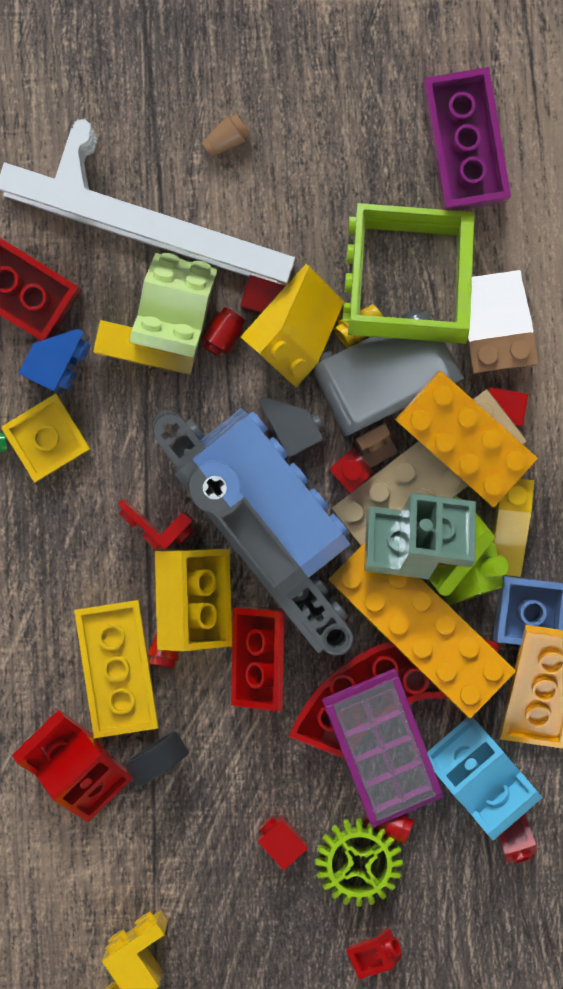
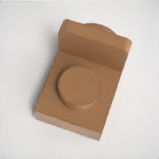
[354,423,397,467]

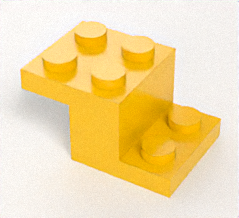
[102,910,168,989]

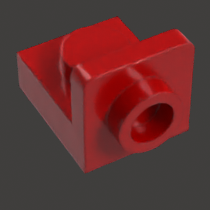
[498,814,537,864]
[346,928,402,980]

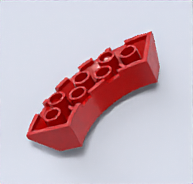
[288,639,501,759]

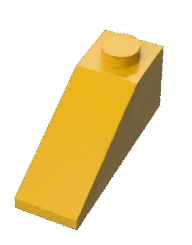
[492,479,534,577]

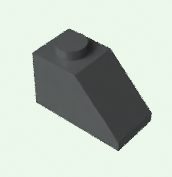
[258,397,326,458]

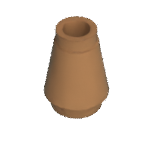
[202,112,252,157]

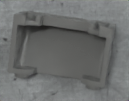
[312,308,464,438]

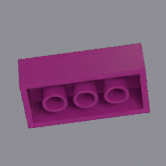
[421,67,511,211]

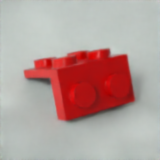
[117,499,195,550]

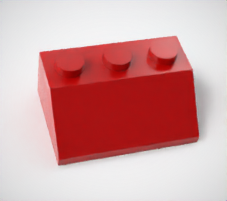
[231,607,284,711]

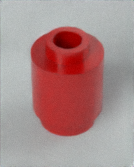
[201,307,246,357]

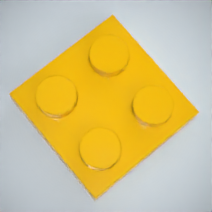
[1,394,91,483]

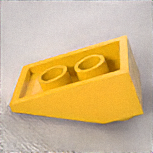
[240,264,344,387]

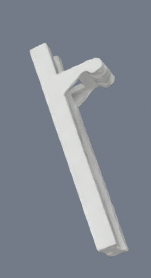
[0,119,295,286]

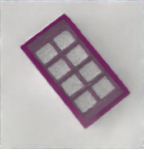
[322,669,443,828]

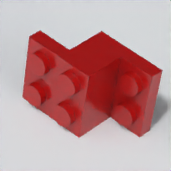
[12,710,132,822]

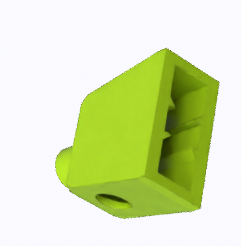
[445,542,509,605]

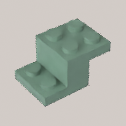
[364,493,476,579]

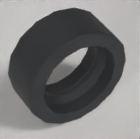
[124,731,189,786]

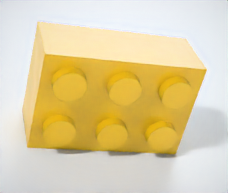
[155,549,232,651]

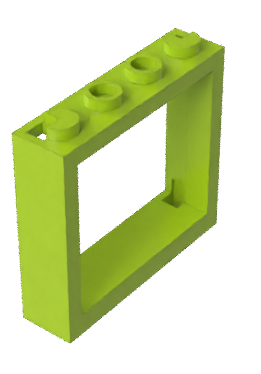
[343,203,474,344]

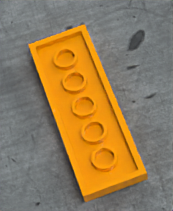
[328,543,516,719]

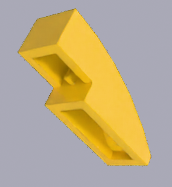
[93,320,196,375]

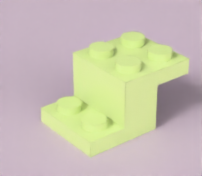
[129,253,218,358]

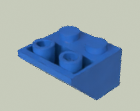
[18,329,91,394]

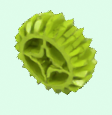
[315,817,403,907]

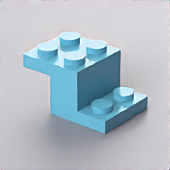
[427,716,543,840]

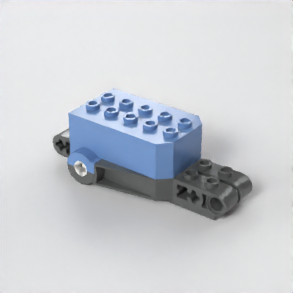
[152,408,353,655]

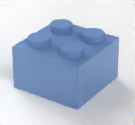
[492,576,563,645]

